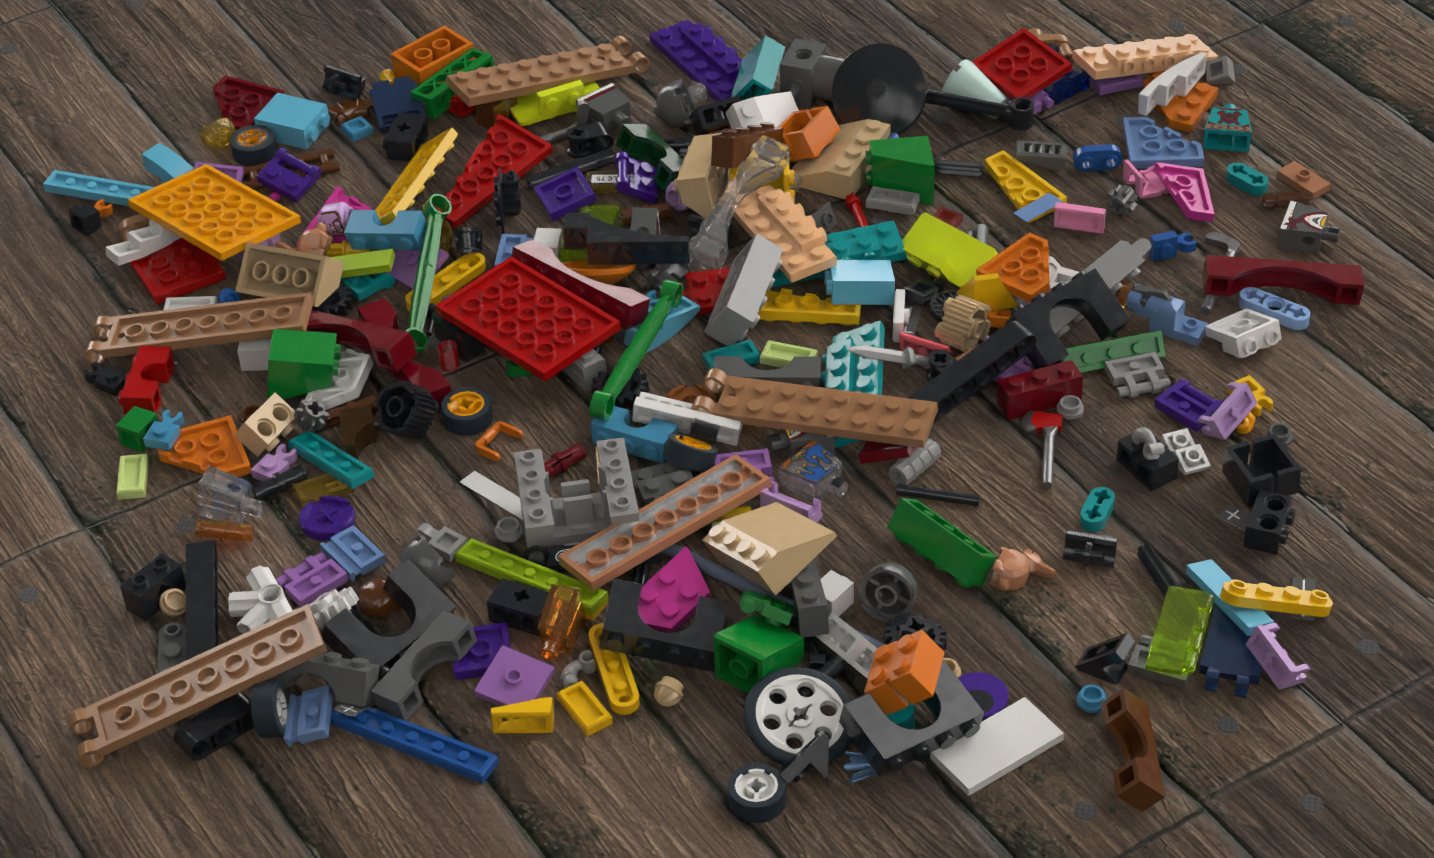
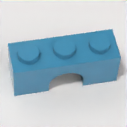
[344,210,427,251]
[590,406,678,464]

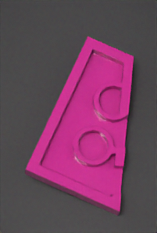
[1154,162,1215,222]

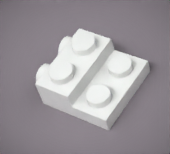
[1204,308,1282,358]

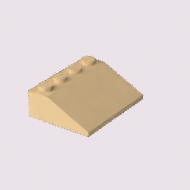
[791,119,890,199]
[702,502,837,595]

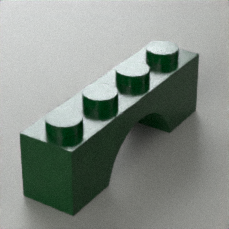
[616,124,683,192]

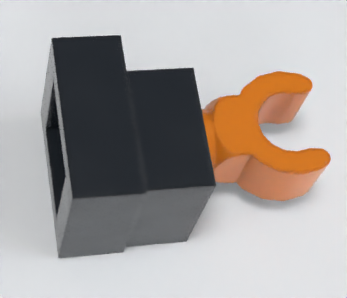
[68,199,113,236]

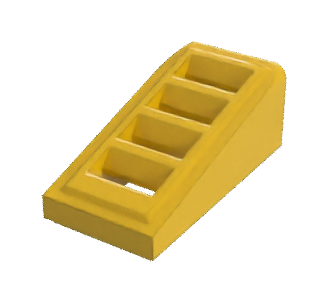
[491,697,554,733]

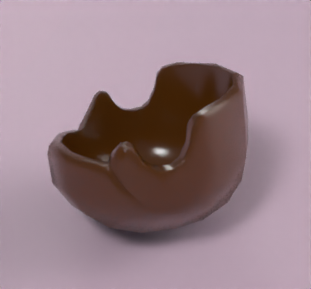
[357,577,401,618]

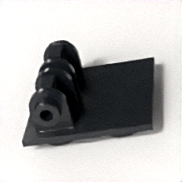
[493,167,522,234]

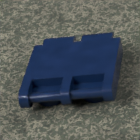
[370,76,425,132]

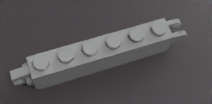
[1050,238,1152,339]

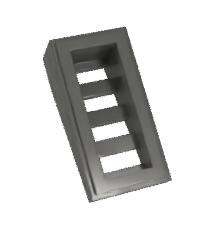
[1015,140,1067,172]

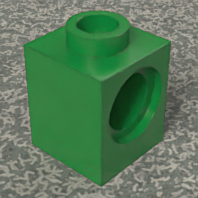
[116,406,158,453]

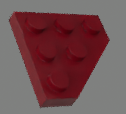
[213,75,284,133]

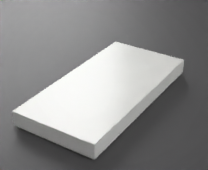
[930,697,1064,796]

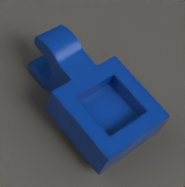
[1149,231,1196,261]

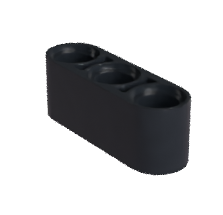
[173,692,254,761]

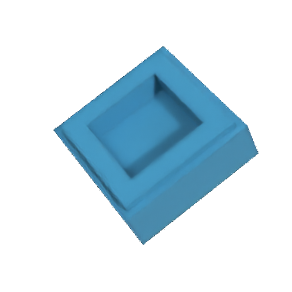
[341,116,374,142]

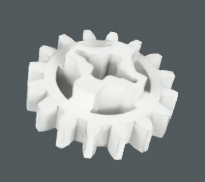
[309,587,359,630]

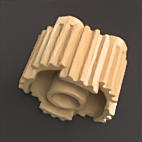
[935,295,991,352]

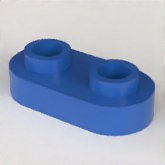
[1072,144,1122,171]

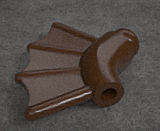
[327,98,373,126]

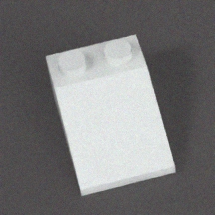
[726,91,799,130]

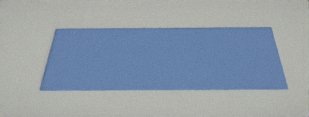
[1014,193,1063,222]

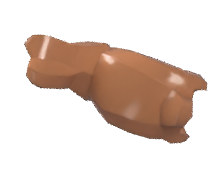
[275,222,333,256]
[990,547,1056,592]

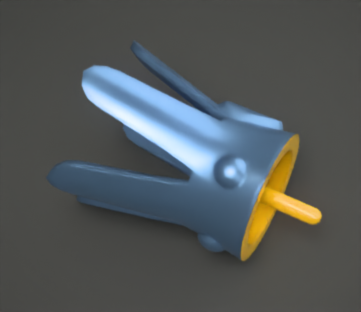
[844,752,885,784]

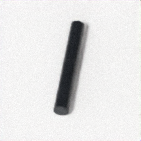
[896,484,980,506]

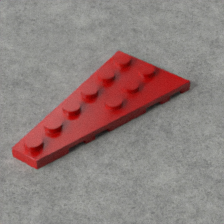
[437,114,553,229]

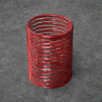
[438,340,460,372]

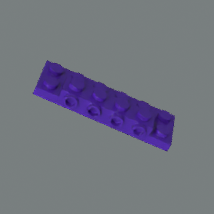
[649,20,743,102]

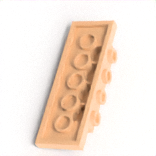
[1072,34,1218,80]
[726,185,838,282]

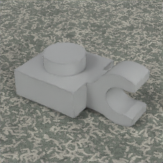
[417,523,467,562]

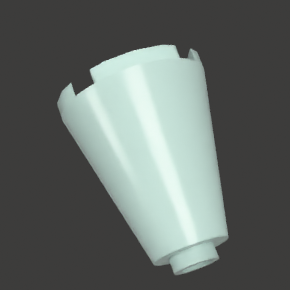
[942,59,1008,119]

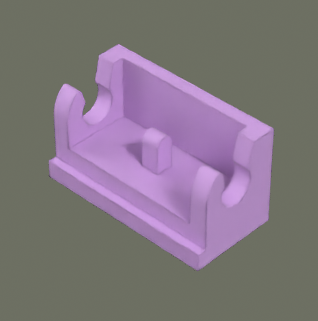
[1197,382,1258,440]
[760,481,823,523]
[1246,623,1311,690]

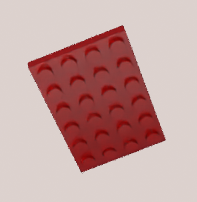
[435,256,621,381]

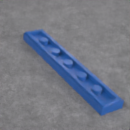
[330,702,499,784]

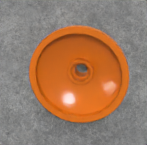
[563,259,636,285]

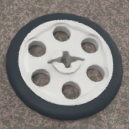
[743,667,852,768]

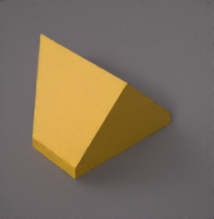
[957,273,1018,311]

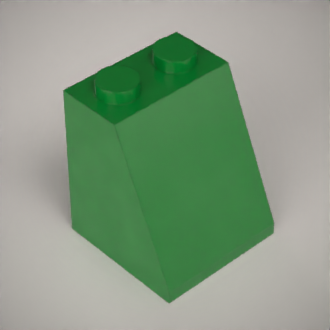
[865,136,934,205]
[267,329,341,400]
[713,614,804,693]

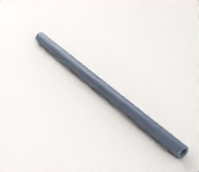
[661,544,884,648]

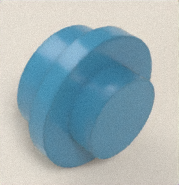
[1077,685,1107,713]

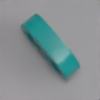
[1226,163,1269,196]
[1080,487,1115,532]

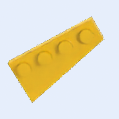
[984,150,1067,223]
[757,288,861,326]

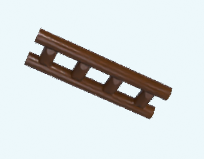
[243,148,340,190]

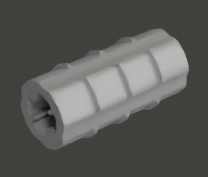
[888,438,941,485]

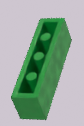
[886,498,997,588]

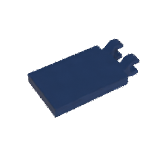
[1199,604,1274,698]

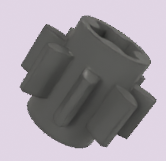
[1106,184,1138,216]
[293,398,329,432]

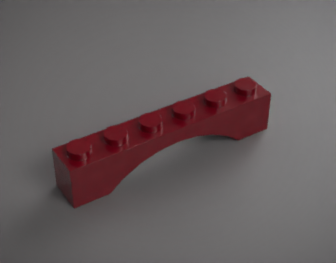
[512,239,650,329]
[1202,255,1365,305]
[357,298,451,410]
[306,310,417,372]

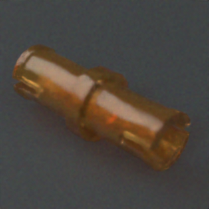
[195,519,254,542]

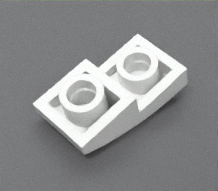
[1160,428,1211,475]

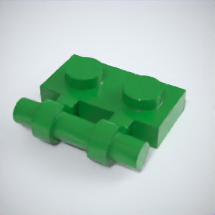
[740,590,793,627]

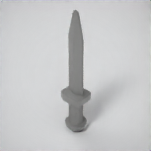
[848,346,930,369]

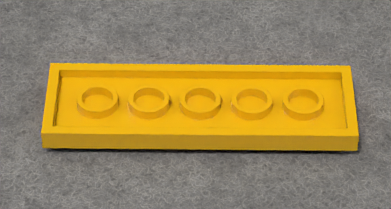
[375,127,458,226]

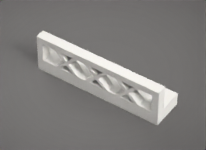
[632,392,743,446]

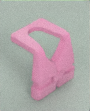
[1123,160,1169,199]

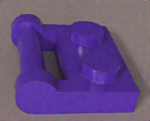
[257,148,322,203]
[615,152,658,204]
[1154,379,1224,432]

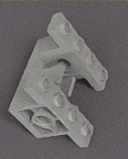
[514,437,640,548]

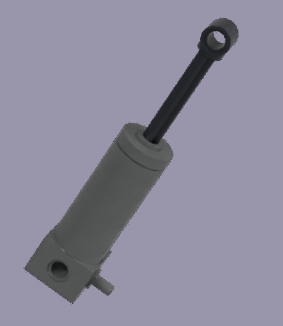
[780,38,1034,131]

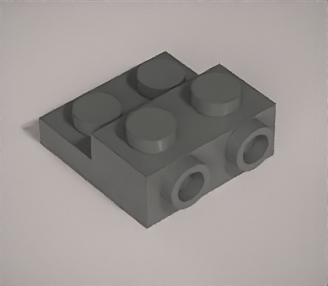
[631,462,693,507]

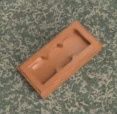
[1277,161,1331,200]

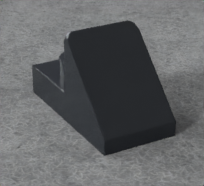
[1075,633,1135,684]
[779,730,829,783]

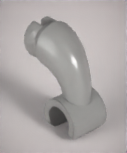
[1132,427,1165,460]
[560,650,597,688]

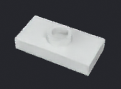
[892,289,909,343]

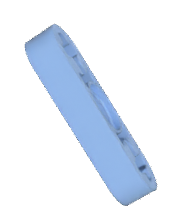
[1239,287,1310,330]

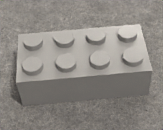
[704,233,783,346]

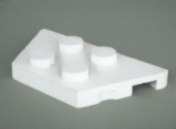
[304,349,374,410]

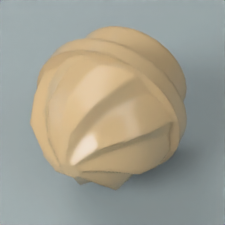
[654,676,684,707]

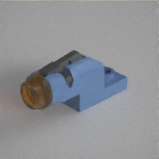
[1118,284,1208,346]

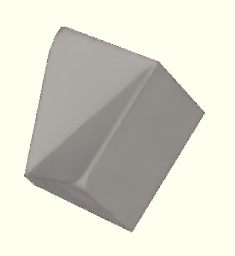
[1205,56,1235,84]

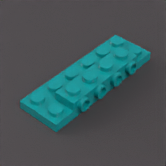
[771,221,907,288]
[821,321,885,448]

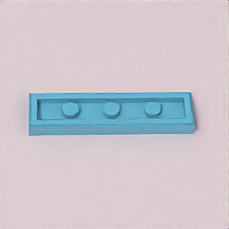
[1186,559,1274,636]

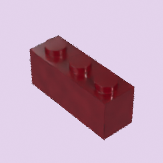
[997,360,1083,420]

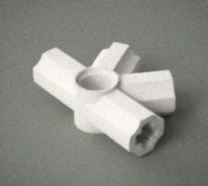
[228,565,293,634]

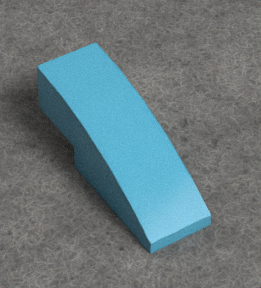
[141,143,194,184]
[624,295,700,353]

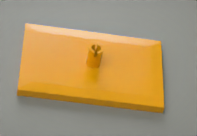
[128,164,301,261]

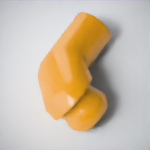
[1235,412,1256,434]

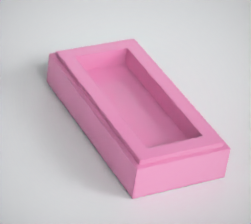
[1054,202,1106,234]

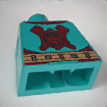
[1203,104,1252,152]

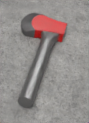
[1021,411,1062,490]

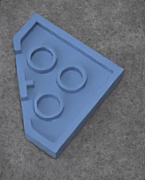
[1123,117,1204,169]

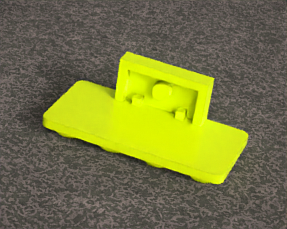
[509,80,599,126]
[902,213,997,288]

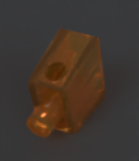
[538,584,586,660]

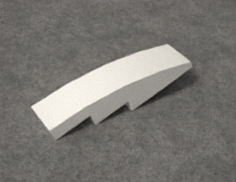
[1138,52,1207,116]
[106,219,181,266]
[816,612,878,679]

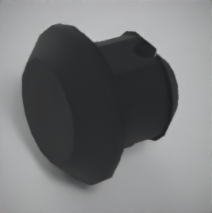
[524,545,549,566]

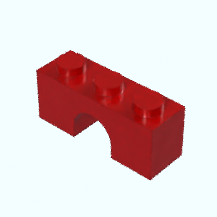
[118,345,175,415]

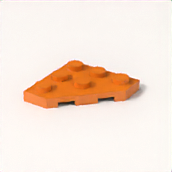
[1143,71,1218,133]
[976,232,1050,303]
[156,415,251,480]

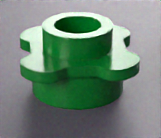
[505,359,532,378]

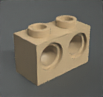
[234,393,296,457]

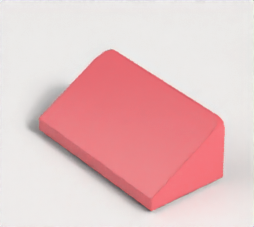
[899,332,954,357]

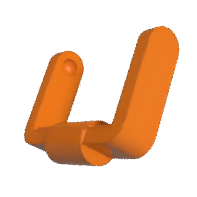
[475,421,524,462]

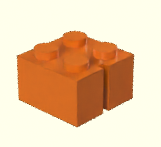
[778,106,840,162]
[864,630,945,715]

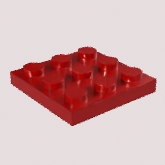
[972,28,1072,100]
[128,237,226,304]

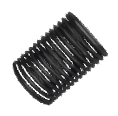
[689,418,720,444]

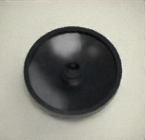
[832,43,927,135]

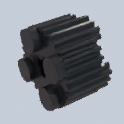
[375,381,439,439]

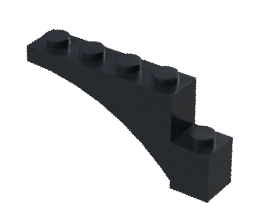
[563,213,690,265]

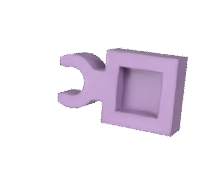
[251,444,298,481]

